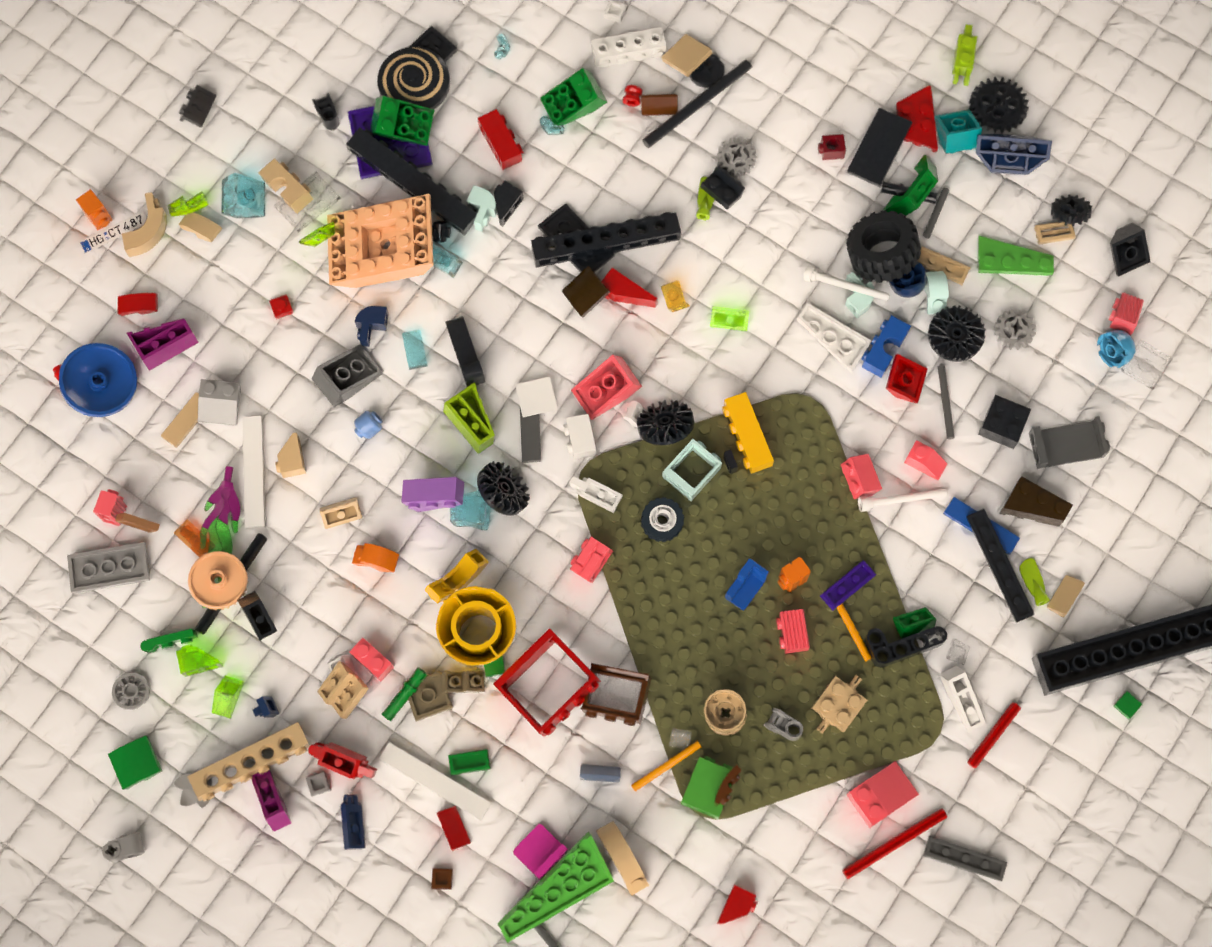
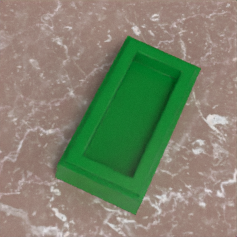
[448,749,491,776]

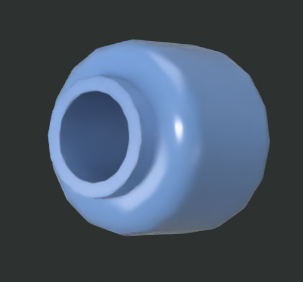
[354,411,383,439]

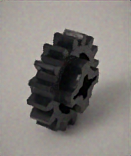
[1051,194,1092,226]

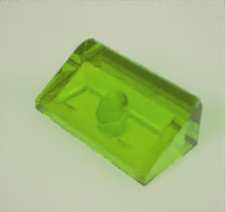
[299,222,335,247]
[710,306,749,331]

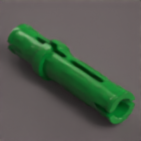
[381,667,428,721]

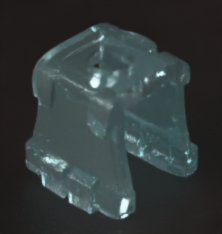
[450,490,491,530]

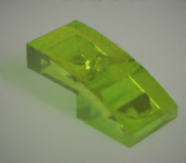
[167,191,209,216]

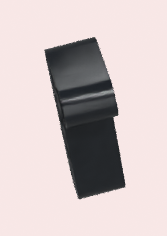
[445,316,485,387]
[864,626,947,668]

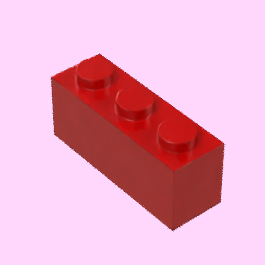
[477,109,523,170]

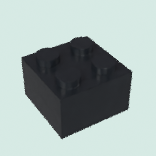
[978,394,1031,449]

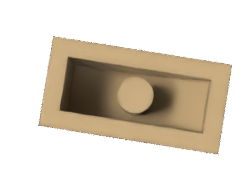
[275,432,306,478]

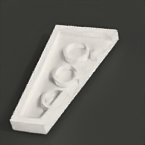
[797,303,872,373]

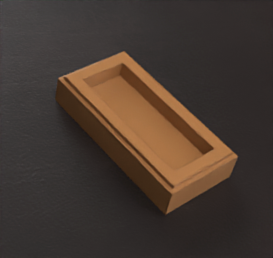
[115,513,160,533]

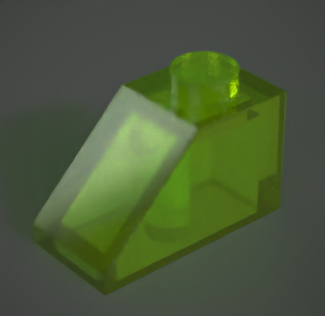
[176,645,223,677]

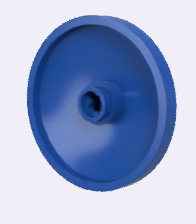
[59,343,137,417]

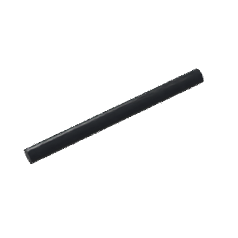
[642,59,752,148]

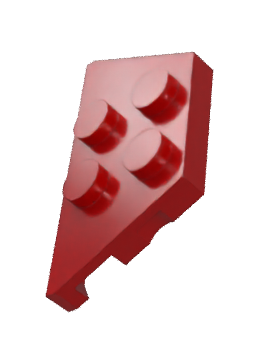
[896,86,938,152]

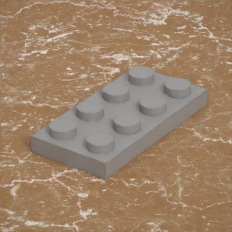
[67,542,150,594]

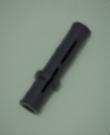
[881,181,938,204]

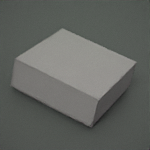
[306,771,331,797]

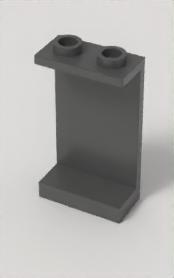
[1029,416,1110,469]

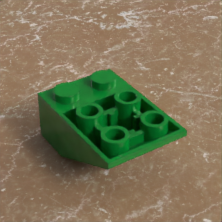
[540,68,607,128]
[370,96,434,146]

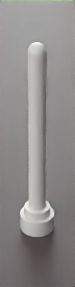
[804,266,890,300]
[858,489,948,512]

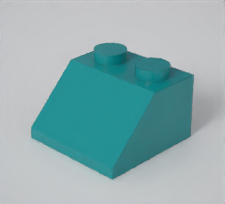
[935,109,982,154]

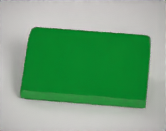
[893,607,937,639]

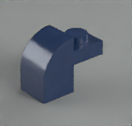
[354,306,389,347]

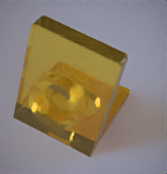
[661,280,690,313]

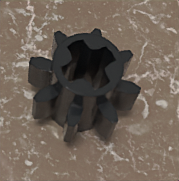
[432,221,451,242]

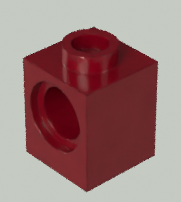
[818,134,846,160]

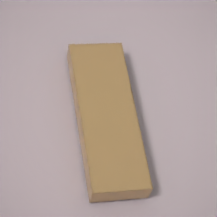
[917,246,971,285]
[161,392,199,448]

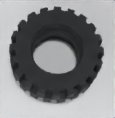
[846,210,921,283]

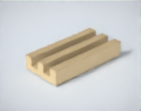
[1034,222,1076,245]

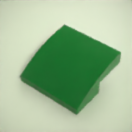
[108,735,162,790]

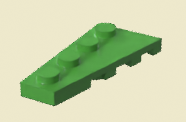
[978,236,1054,276]

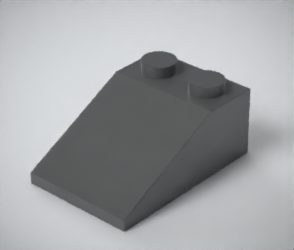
[311,344,383,407]

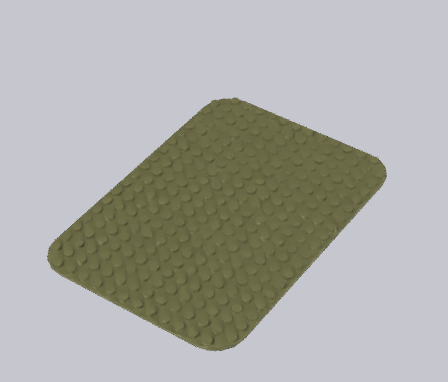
[578,393,944,820]

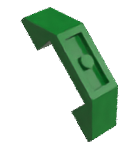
[883,155,938,216]

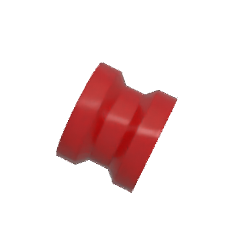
[622,85,643,107]

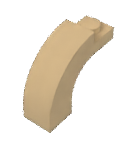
[122,192,167,257]
[596,821,649,896]

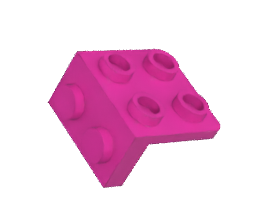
[513,824,568,880]

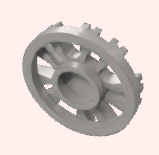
[112,673,150,710]

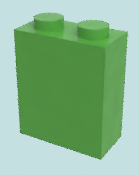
[681,756,733,820]

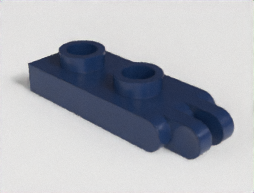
[341,794,365,850]

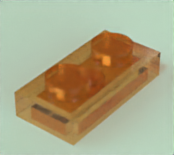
[174,519,215,558]

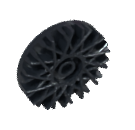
[928,305,986,362]
[637,400,695,445]
[477,461,530,516]

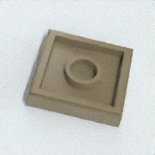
[403,671,453,722]

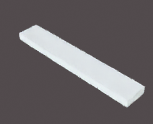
[242,416,265,529]
[379,742,492,821]

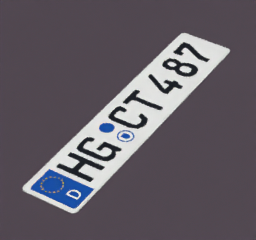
[79,211,147,254]

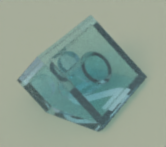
[221,173,265,218]

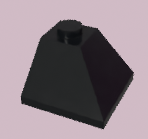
[1110,223,1151,277]

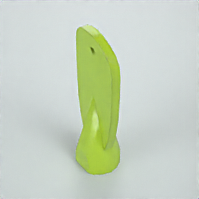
[696,177,714,220]
[1019,558,1050,606]

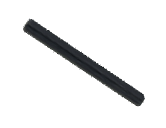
[195,533,267,635]

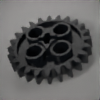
[969,77,1029,134]

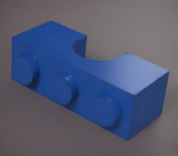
[861,315,911,378]

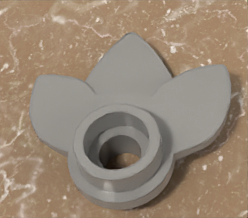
[174,773,212,808]

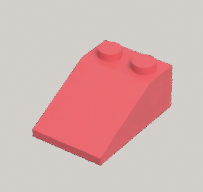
[571,355,642,420]
[847,761,919,828]

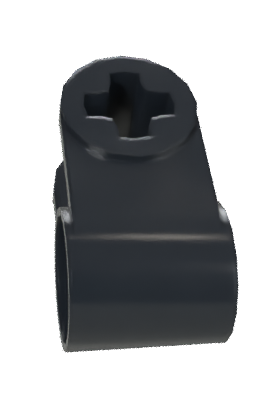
[312,93,340,130]

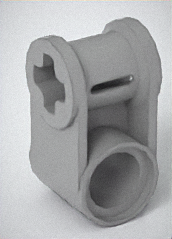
[764,708,803,741]
[102,833,145,862]

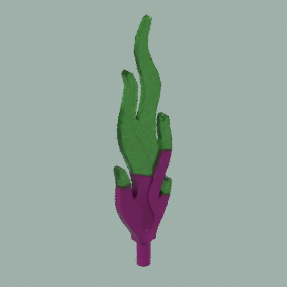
[200,466,240,609]

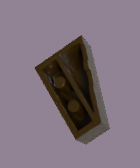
[999,476,1073,527]

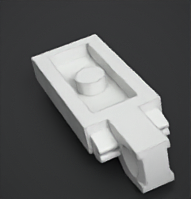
[569,476,623,513]

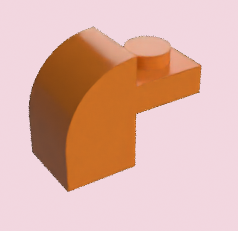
[352,543,399,573]

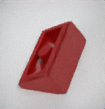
[436,806,471,851]

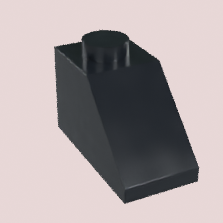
[494,180,524,227]

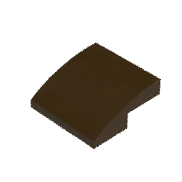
[561,265,610,317]

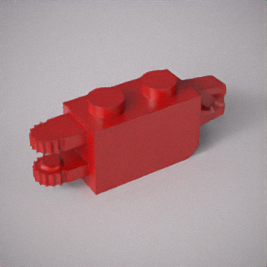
[308,742,377,779]

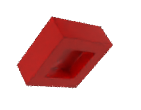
[269,294,294,319]

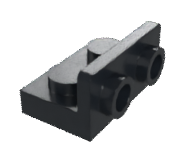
[179,85,217,128]
[700,165,745,210]

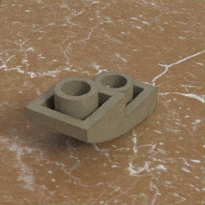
[442,671,485,693]

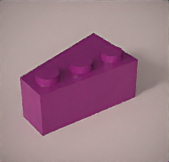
[127,318,199,371]

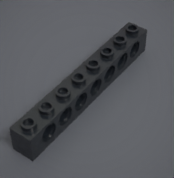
[531,212,681,268]

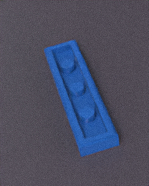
[943,497,1020,555]

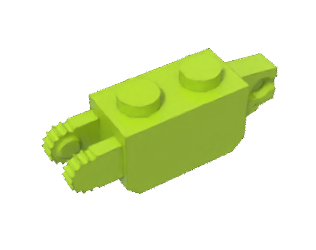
[952,24,977,86]

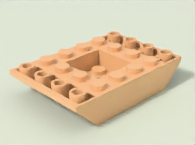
[327,194,434,288]

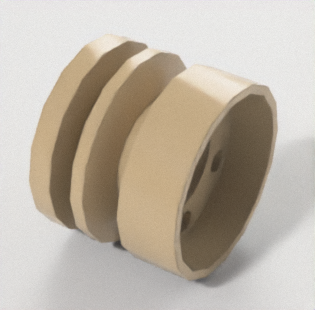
[704,689,747,736]

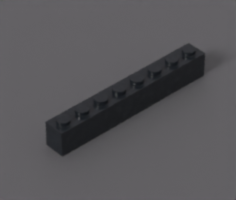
[346,127,477,236]

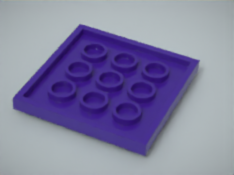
[347,106,433,179]

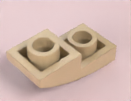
[179,211,222,242]

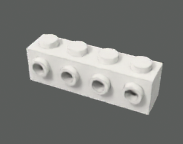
[591,27,666,68]

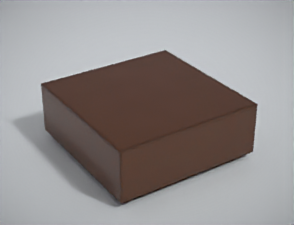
[431,868,453,890]

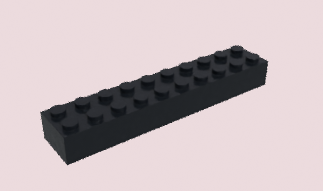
[1031,604,1212,696]

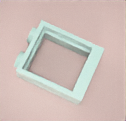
[662,439,722,501]

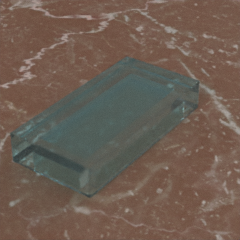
[402,330,428,370]

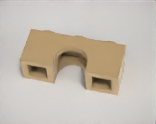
[258,158,313,214]

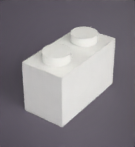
[563,414,596,459]

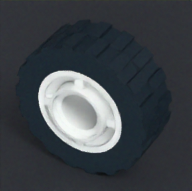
[641,497,684,542]

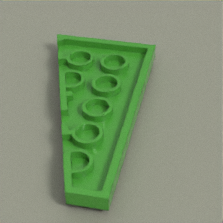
[497,831,614,943]

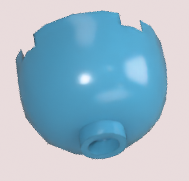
[1097,329,1136,368]

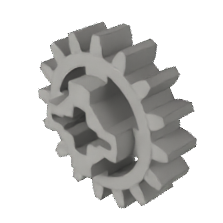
[717,137,757,177]
[994,309,1036,350]

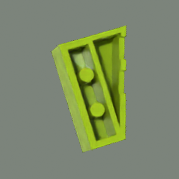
[443,382,495,454]

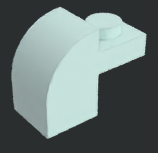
[467,185,497,231]
[924,271,949,315]
[845,272,874,318]

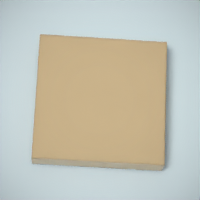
[661,34,712,77]

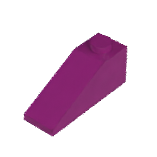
[251,770,292,832]

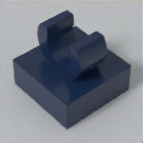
[252,696,280,718]

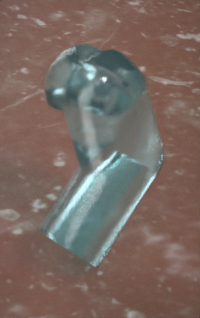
[539,116,565,135]

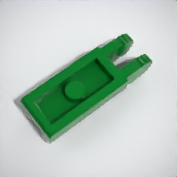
[140,629,198,653]

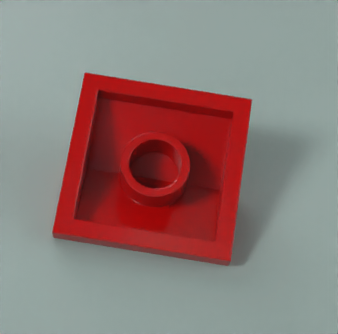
[885,354,928,403]

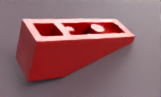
[601,268,658,308]

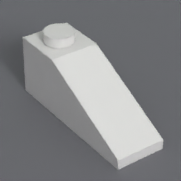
[939,666,986,732]

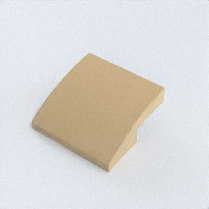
[317,661,369,719]

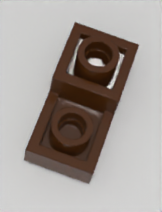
[714,765,742,806]

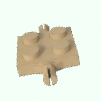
[812,675,867,734]

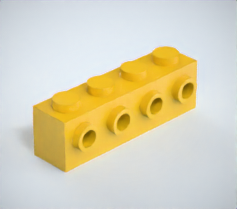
[722,392,774,474]

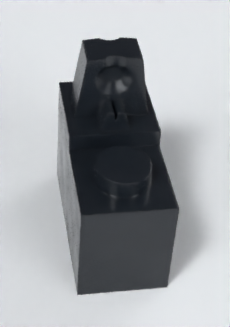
[237,591,277,641]

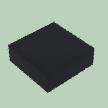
[723,449,738,474]

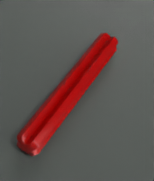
[967,702,1021,769]

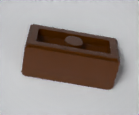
[641,94,678,116]

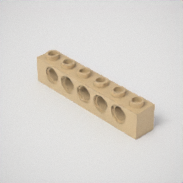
[187,722,309,802]

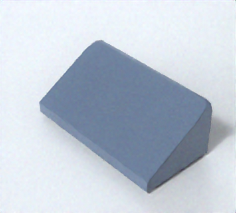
[580,764,621,782]

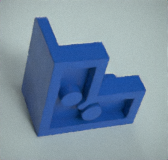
[725,558,769,611]

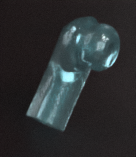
[494,34,510,60]

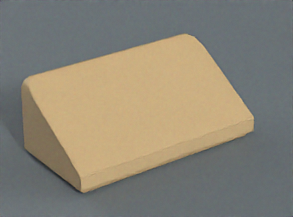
[320,497,362,529]
[1046,575,1085,618]

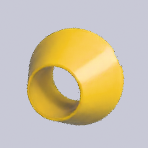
[436,586,516,665]

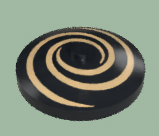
[377,47,450,110]

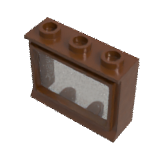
[581,663,651,726]

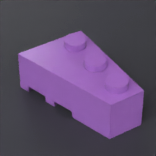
[401,477,464,512]

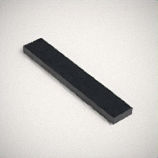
[966,509,1035,623]

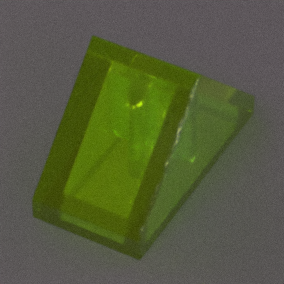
[212,675,244,719]

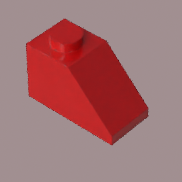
[717,885,758,925]

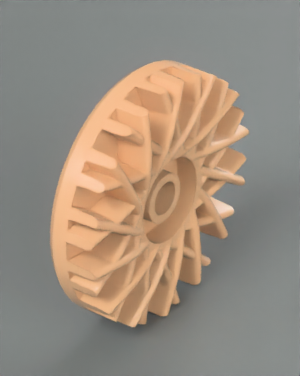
[188,551,248,610]

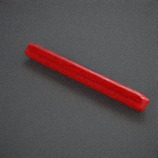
[842,809,948,879]

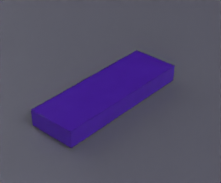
[820,560,876,611]

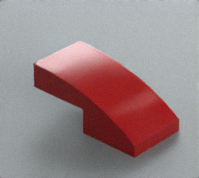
[117,293,158,316]

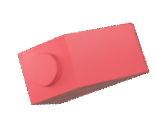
[904,440,947,480]

